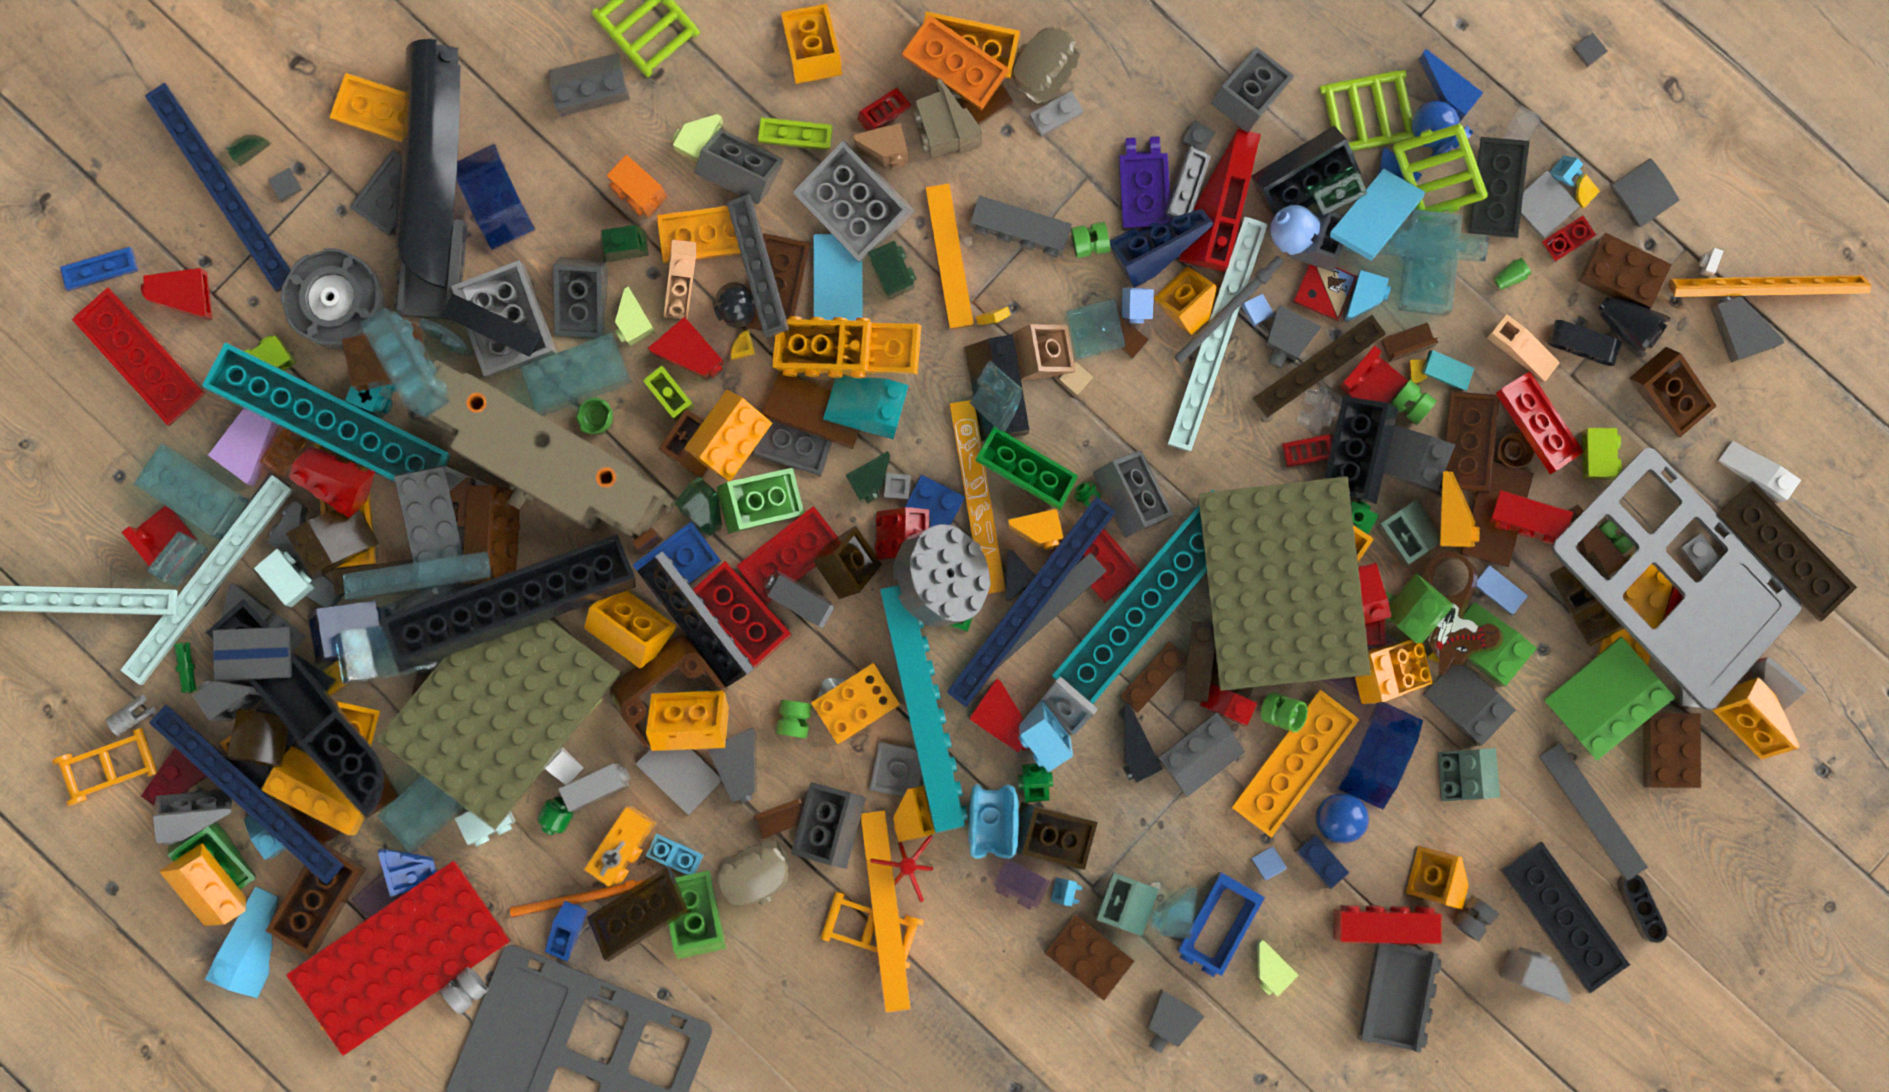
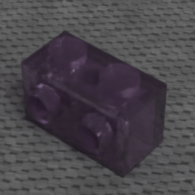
[993,858,1051,910]

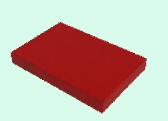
[1076,529,1142,604]

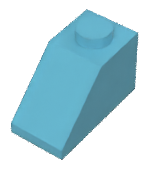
[1344,270,1391,322]
[243,815,286,860]

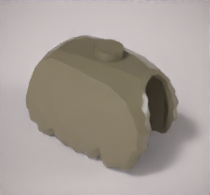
[1013,27,1080,104]
[716,840,790,906]

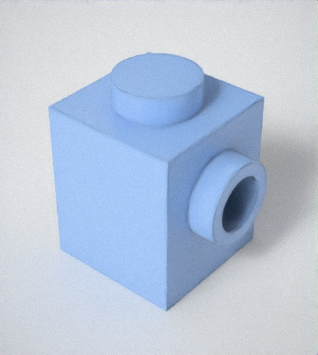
[1122,288,1154,323]

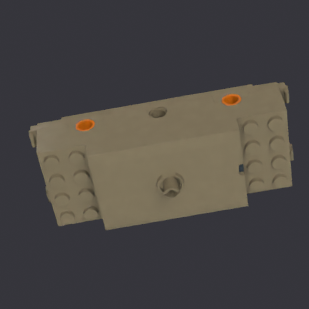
[417,359,676,540]

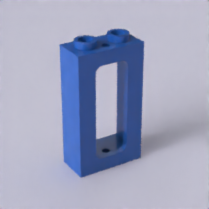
[1176,872,1265,977]

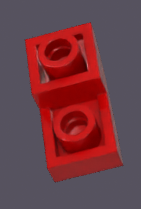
[1542,215,1597,262]

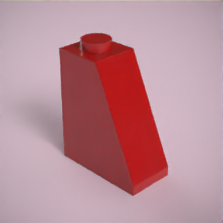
[141,268,213,320]
[648,316,725,380]
[969,679,1027,753]

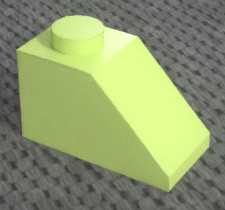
[672,114,724,162]
[615,287,655,346]
[1257,938,1299,997]

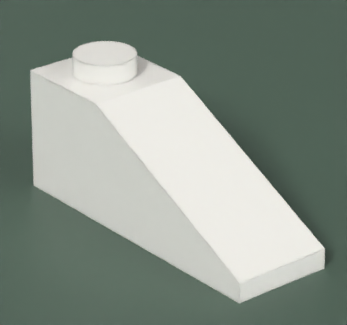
[1718,441,1801,503]

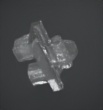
[1297,387,1339,436]

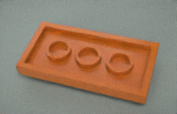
[902,15,1009,111]

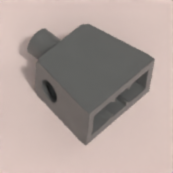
[1265,306,1321,368]
[1147,989,1204,1053]

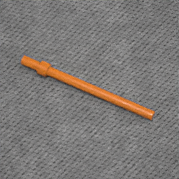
[510,879,645,917]

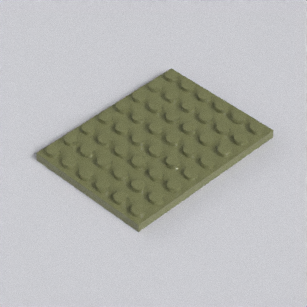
[1198,477,1371,691]
[377,619,620,830]

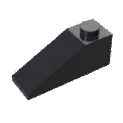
[1122,703,1163,783]

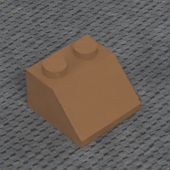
[853,123,909,170]
[1012,324,1076,380]

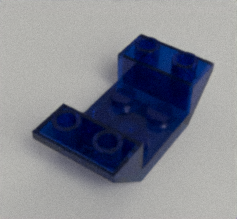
[456,144,536,250]
[1337,702,1423,810]

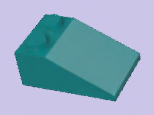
[823,376,909,440]

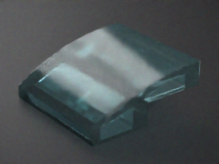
[1067,299,1125,359]
[419,318,474,357]
[970,361,1022,432]
[147,532,208,587]

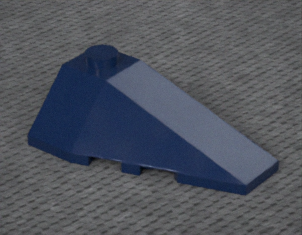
[1110,209,1213,288]

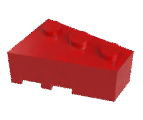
[289,446,375,518]

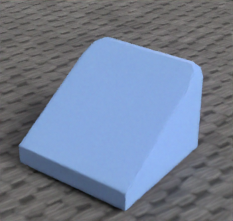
[1242,294,1275,327]
[1251,846,1287,880]

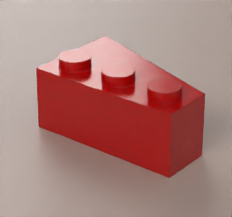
[1490,490,1573,545]

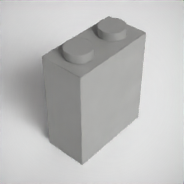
[559,764,631,812]

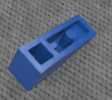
[1419,49,1483,121]

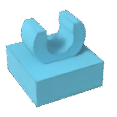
[1549,156,1583,186]
[1051,877,1082,906]

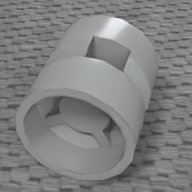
[440,967,488,1014]

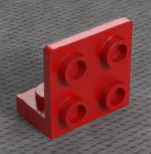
[1339,345,1407,403]
[121,504,198,572]
[875,507,929,560]

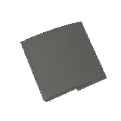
[1610,158,1680,227]

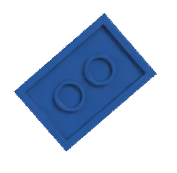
[905,475,965,528]
[633,521,721,605]

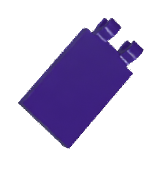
[1119,136,1171,229]

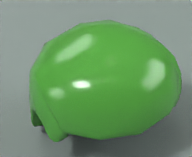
[576,398,614,435]

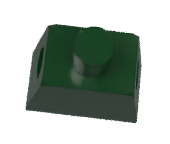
[600,225,649,262]

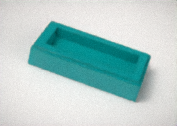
[1421,350,1474,391]

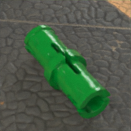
[174,642,197,693]

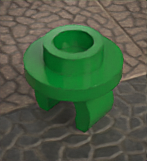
[1074,481,1101,507]

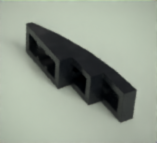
[442,294,541,357]

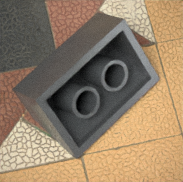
[549,53,630,117]
[694,129,784,204]
[1093,450,1174,538]
[192,680,264,722]
[1157,712,1245,797]
[791,782,866,869]

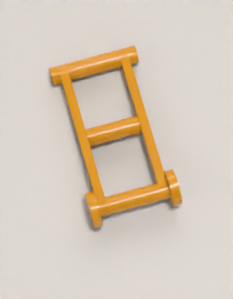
[52,728,157,807]
[820,891,924,968]

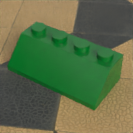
[975,426,1078,510]

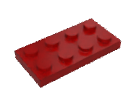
[1496,371,1584,475]
[737,506,838,605]

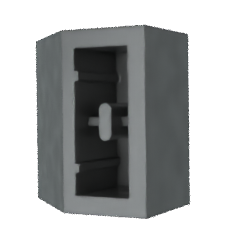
[1287,210,1345,272]

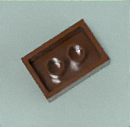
[1578,233,1672,309]
[342,322,431,392]
[1643,713,1701,788]
[1044,913,1135,1001]

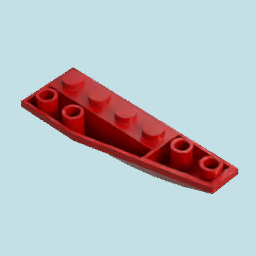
[1179,128,1261,273]

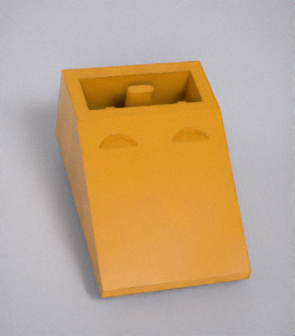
[1355,639,1433,704]

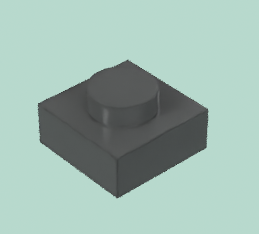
[1182,120,1216,152]

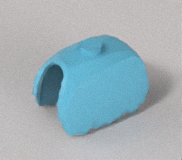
[968,784,1019,859]

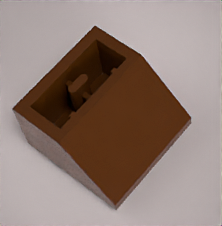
[658,409,708,479]

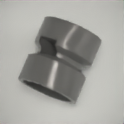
[1452,895,1499,942]

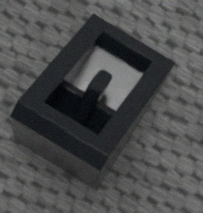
[1006,550,1036,601]

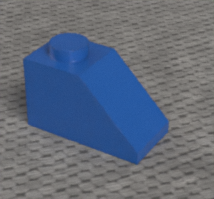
[545,901,588,962]

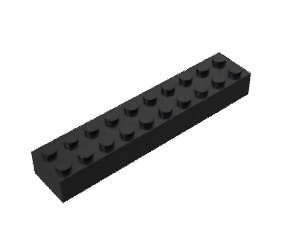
[380,534,636,673]

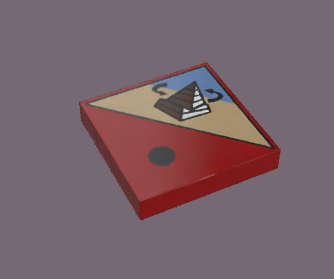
[1293,264,1357,321]

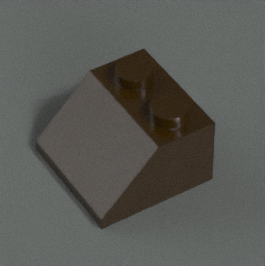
[812,526,882,599]

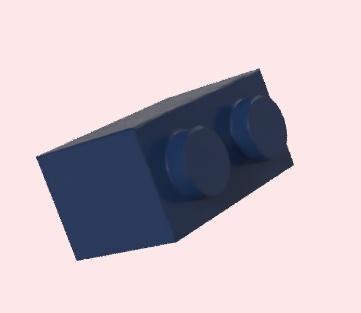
[1294,834,1350,889]

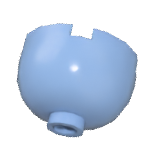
[1270,205,1320,255]

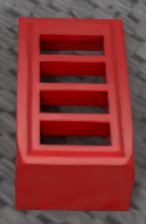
[857,87,911,131]
[1282,434,1333,467]

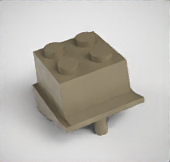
[913,79,982,158]

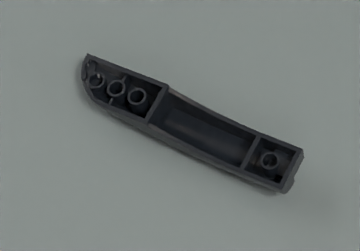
[396,39,461,288]
[206,599,384,818]

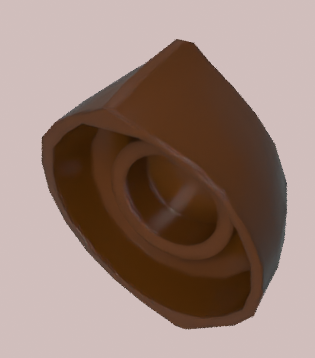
[1494,432,1535,468]

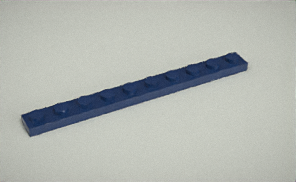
[144,82,291,292]
[947,497,1116,707]
[149,704,344,884]

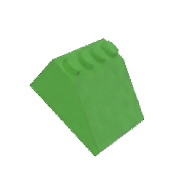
[1544,637,1675,761]

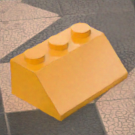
[584,590,677,668]
[160,844,247,926]

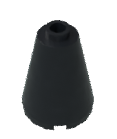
[1599,296,1671,358]

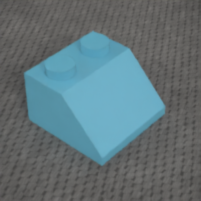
[1018,700,1073,772]

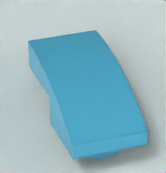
[646,833,704,875]

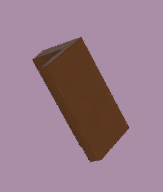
[960,81,1013,125]
[1381,322,1440,362]
[754,798,804,838]

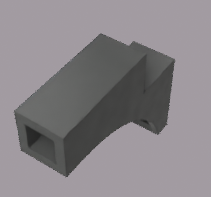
[267,501,344,608]

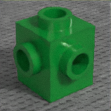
[1351,500,1379,535]
[1018,763,1053,803]

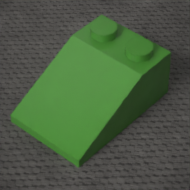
[716,468,804,534]
[1464,602,1537,687]
[669,870,726,959]

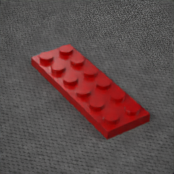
[71,287,206,426]

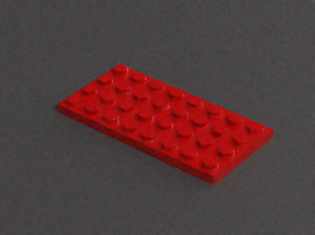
[286,860,510,1056]

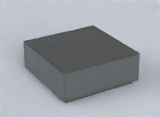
[1573,33,1608,68]
[268,168,303,202]

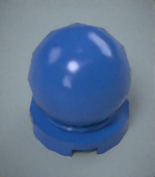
[1411,101,1474,157]
[1315,794,1369,844]

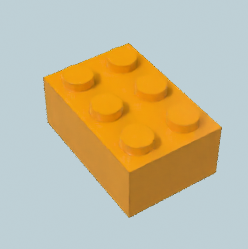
[684,389,772,482]

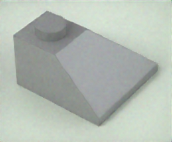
[1751,657,1808,711]

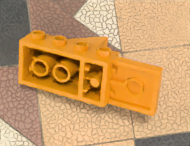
[772,316,921,378]

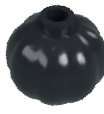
[713,282,756,328]

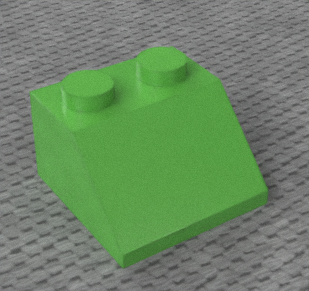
[1389,573,1454,643]

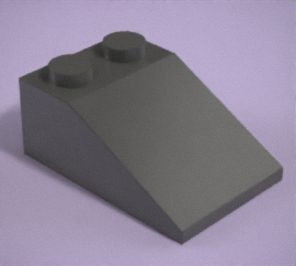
[1210,47,1294,133]
[553,257,608,338]
[1384,425,1455,493]
[1423,665,1516,746]
[153,789,232,845]

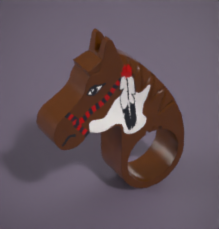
[1422,552,1504,675]

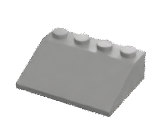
[793,141,915,262]
[451,260,558,377]

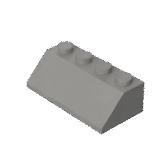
[1500,947,1572,1004]

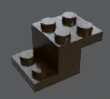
[1549,551,1625,647]

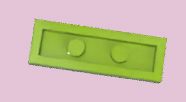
[758,117,833,151]

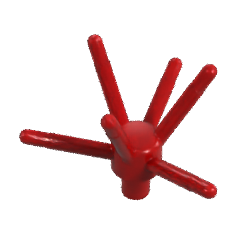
[870,835,934,902]

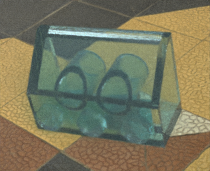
[1151,885,1197,939]

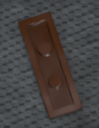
[1120,642,1187,713]

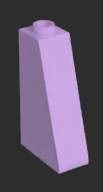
[208,408,278,486]

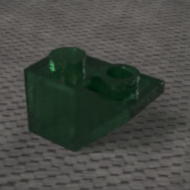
[674,477,722,536]

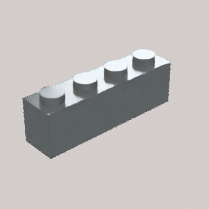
[970,195,1072,257]

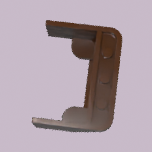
[610,635,728,749]

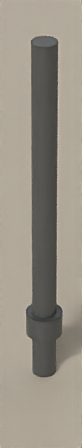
[1174,256,1284,364]

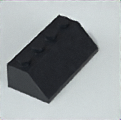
[1251,126,1362,217]
[965,334,1030,442]
[1324,396,1398,504]

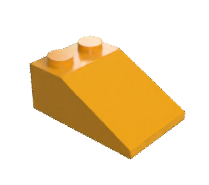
[780,3,843,84]
[1440,471,1480,547]
[1712,678,1799,760]

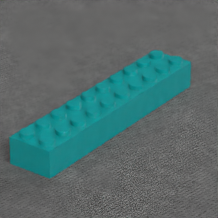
[202,342,451,483]
[1051,489,1215,704]
[880,585,969,833]

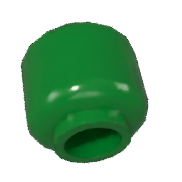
[537,797,574,835]

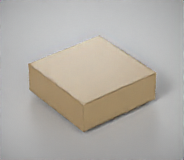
[1059,361,1094,396]

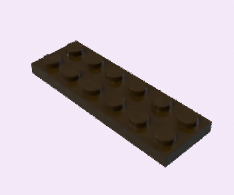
[1717,481,1857,622]

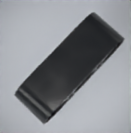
[1547,320,1622,366]
[1617,875,1668,943]

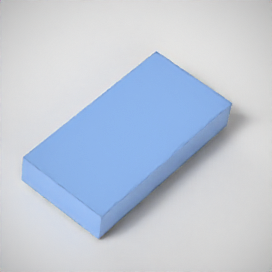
[1476,565,1528,615]

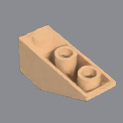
[663,240,696,320]
[1487,314,1560,382]

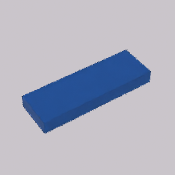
[60,247,138,291]

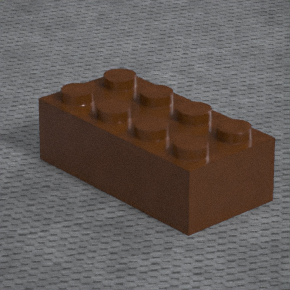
[462,485,520,586]
[266,843,366,956]

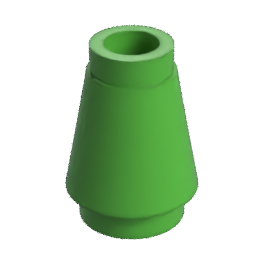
[1493,258,1532,291]

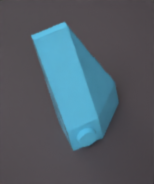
[205,887,279,998]

